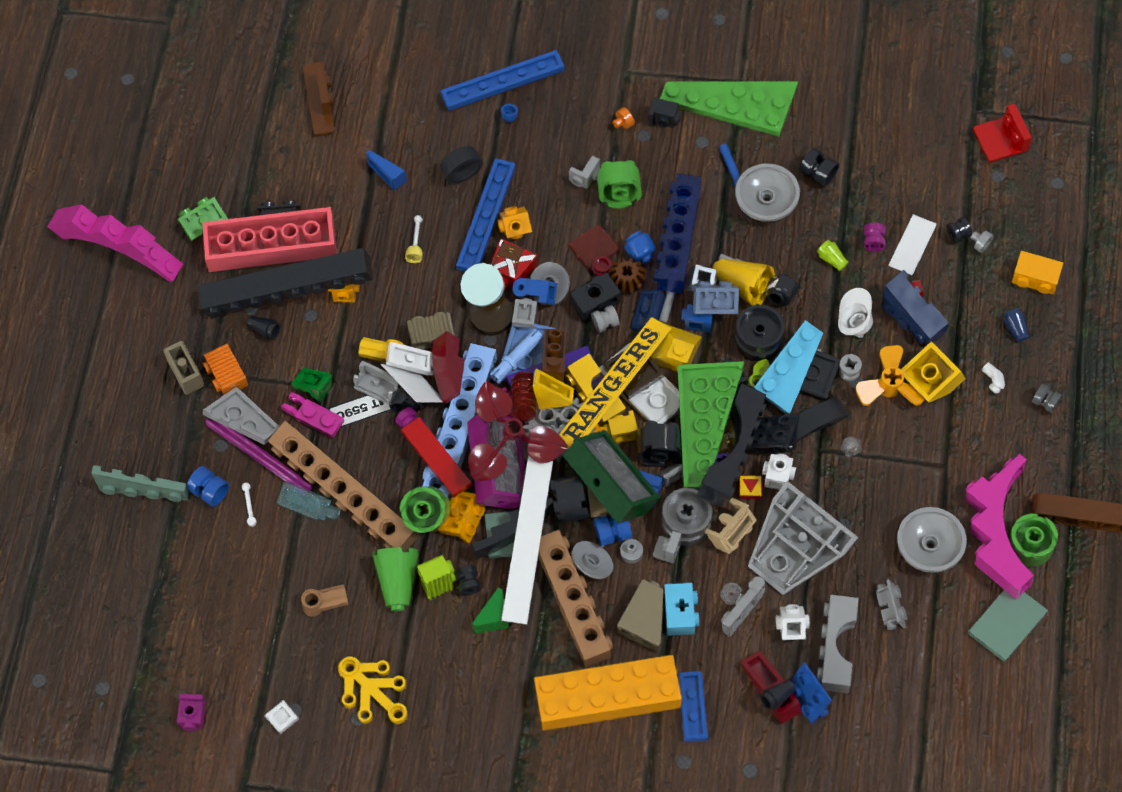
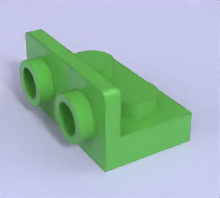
[176,197,228,241]

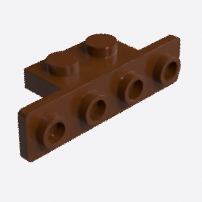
[303,62,335,136]

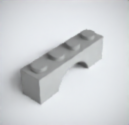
[817,595,858,693]

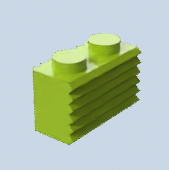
[417,555,456,600]

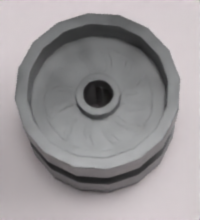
[662,488,712,546]

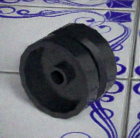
[735,305,785,361]

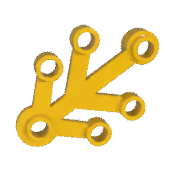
[338,657,408,724]

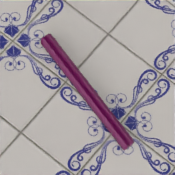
[205,418,313,495]

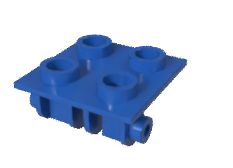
[790,663,832,724]

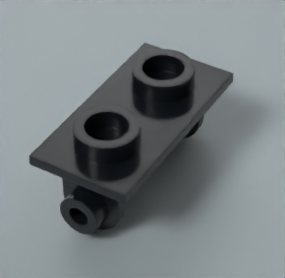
[256,200,301,216]

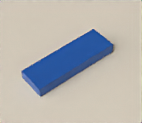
[678,671,708,742]

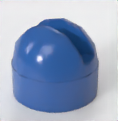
[501,104,518,122]

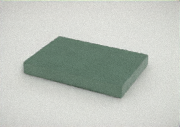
[968,590,1048,662]

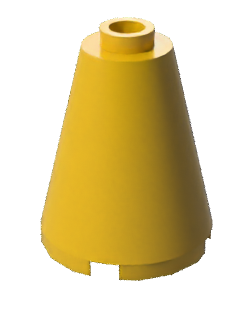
[712,258,775,306]

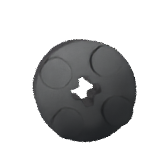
[636,420,682,467]
[550,474,590,523]

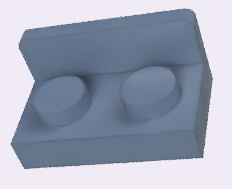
[691,281,739,314]

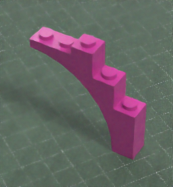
[47,204,183,282]
[965,454,1034,600]

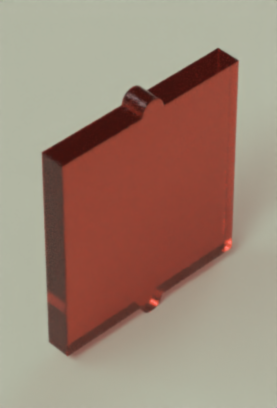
[569,224,620,270]

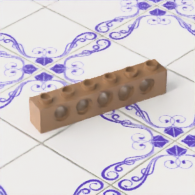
[538,530,613,667]

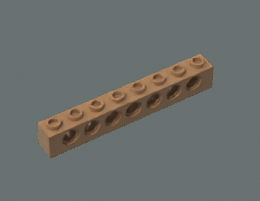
[268,421,420,552]

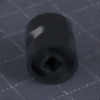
[799,148,840,187]

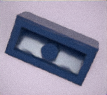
[631,290,666,331]

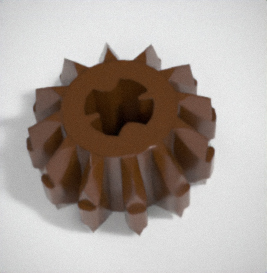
[609,257,645,294]

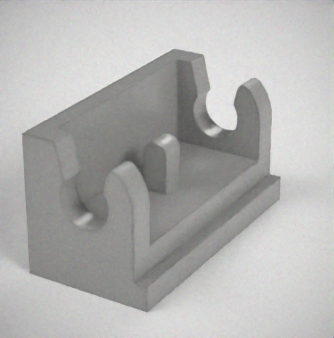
[353,361,402,405]

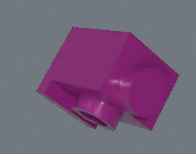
[177,694,206,732]

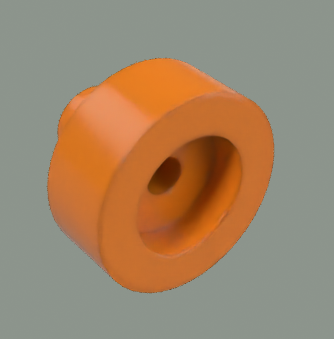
[612,107,635,129]

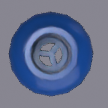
[624,231,656,264]

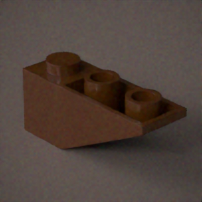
[541,329,566,382]

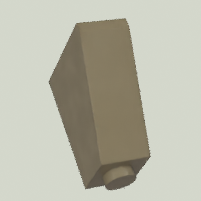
[617,579,663,653]

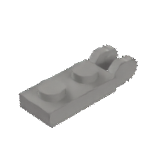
[721,576,766,636]

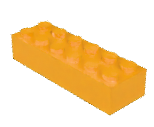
[534,655,682,731]

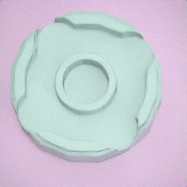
[461,263,504,307]

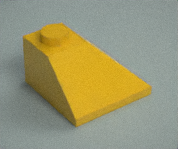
[651,323,702,372]

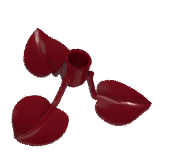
[469,381,568,481]

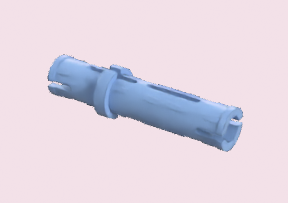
[490,329,544,384]

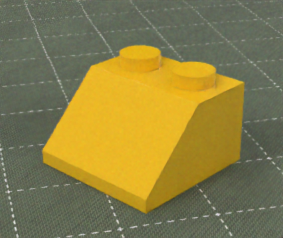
[901,341,966,403]

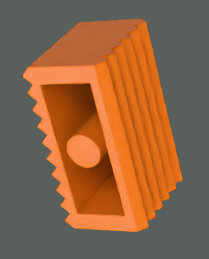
[202,344,248,395]

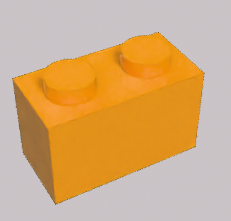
[1011,251,1063,295]

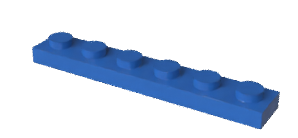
[441,50,565,111]
[456,158,516,272]

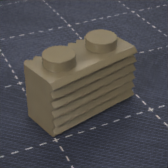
[407,312,455,350]
[163,341,204,395]

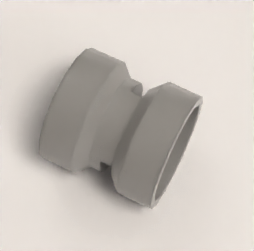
[591,305,620,333]

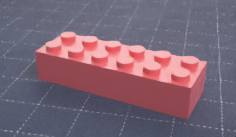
[202,207,337,272]

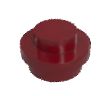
[591,256,613,276]

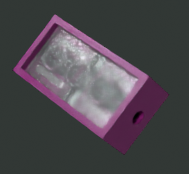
[467,415,526,510]

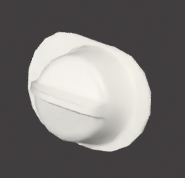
[838,288,873,338]

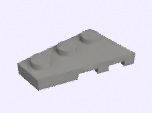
[203,387,280,445]

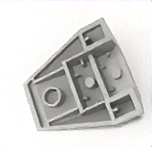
[748,481,859,595]

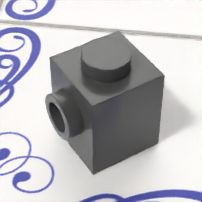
[685,265,717,292]

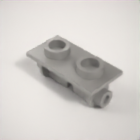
[876,579,907,630]

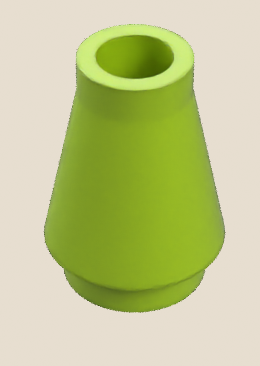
[817,240,849,271]

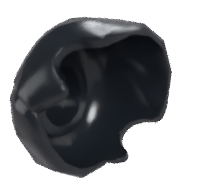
[389,388,425,413]

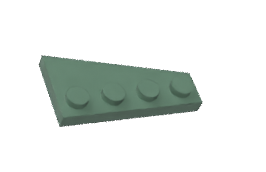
[92,465,189,502]

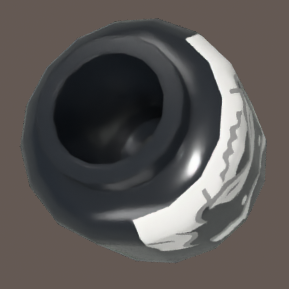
[766,274,798,307]

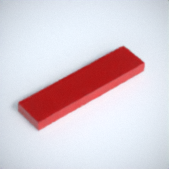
[401,417,472,498]

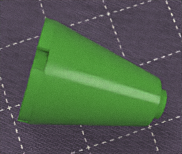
[373,547,419,612]

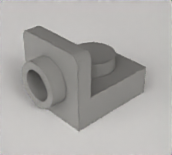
[512,298,537,328]
[653,531,681,564]

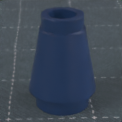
[1003,308,1030,342]

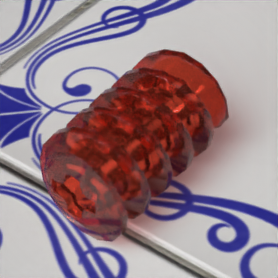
[510,372,537,422]

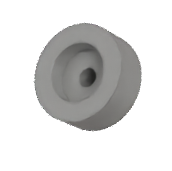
[971,231,994,253]
[620,539,643,564]

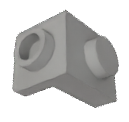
[569,156,601,189]

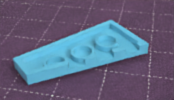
[753,320,823,415]

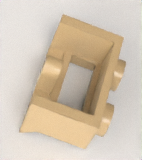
[705,498,757,554]

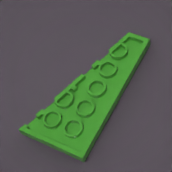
[660,81,798,137]
[678,361,744,490]

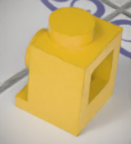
[604,410,638,443]

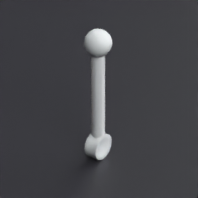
[242,483,256,527]

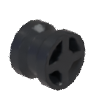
[946,217,972,244]

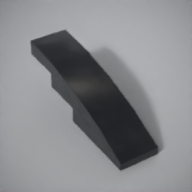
[472,498,554,560]

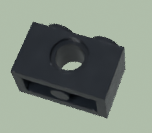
[570,273,621,323]

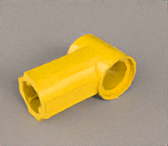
[358,337,404,364]

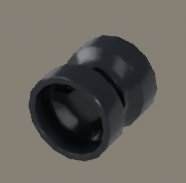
[454,565,482,596]

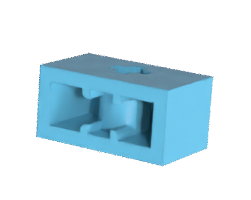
[664,583,699,636]

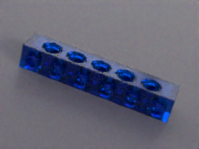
[654,173,702,294]

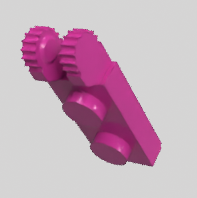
[281,393,344,438]

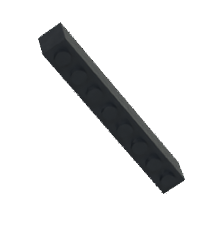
[198,248,373,317]

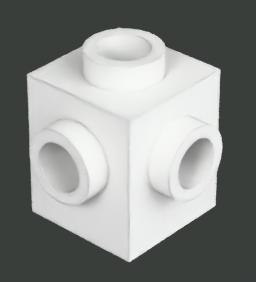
[762,454,796,490]
[776,604,809,640]

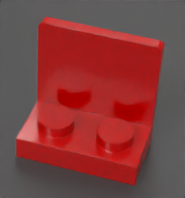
[973,103,1032,163]

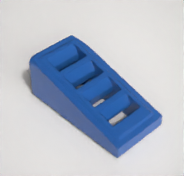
[366,150,407,191]

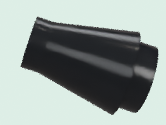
[247,315,281,340]
[760,680,796,711]

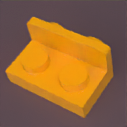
[437,492,486,543]

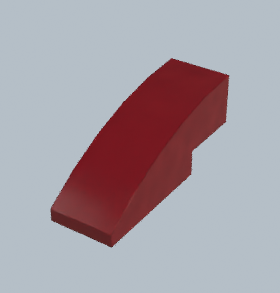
[432,331,465,404]
[741,650,802,724]

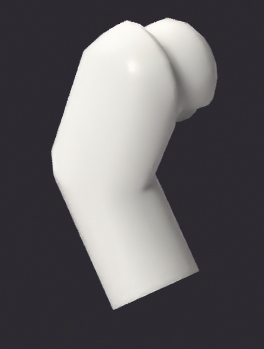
[982,362,1005,394]

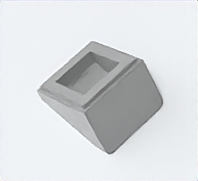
[656,464,683,487]

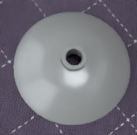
[735,164,800,221]
[897,507,967,573]

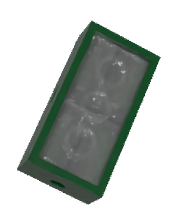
[564,430,660,524]

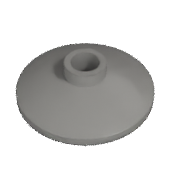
[530,262,570,305]
[572,541,613,579]

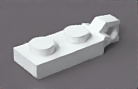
[386,342,434,375]

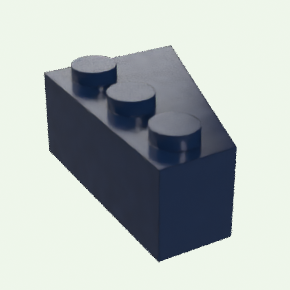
[881,270,949,347]

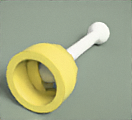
[405,215,423,263]

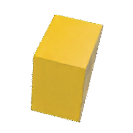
[533,369,574,409]

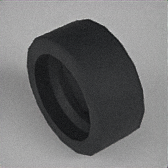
[440,146,483,184]

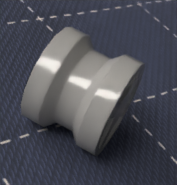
[838,354,862,381]

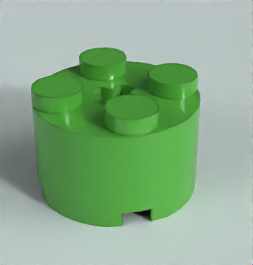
[597,160,642,208]
[400,486,450,533]
[1008,514,1058,567]

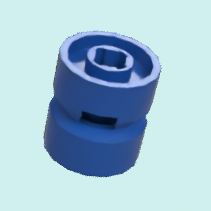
[186,466,230,507]
[594,515,632,547]

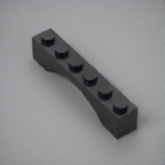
[696,384,767,507]

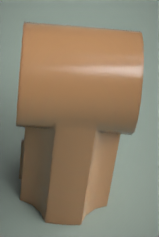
[301,584,348,617]

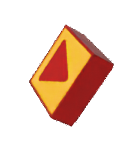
[739,475,762,499]

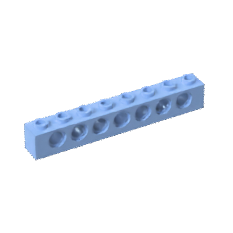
[419,343,497,506]

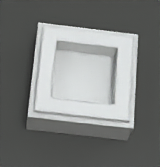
[265,701,299,734]

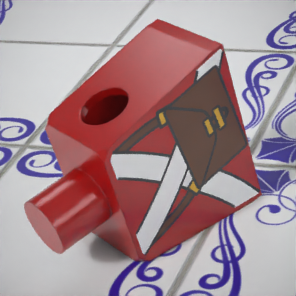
[491,239,538,291]

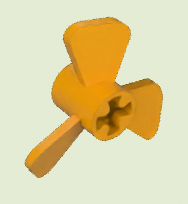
[856,345,925,406]

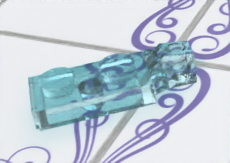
[277,482,341,520]

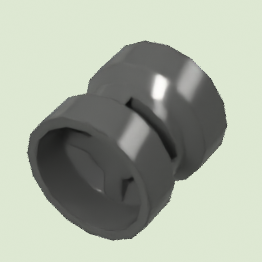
[1032,384,1062,413]

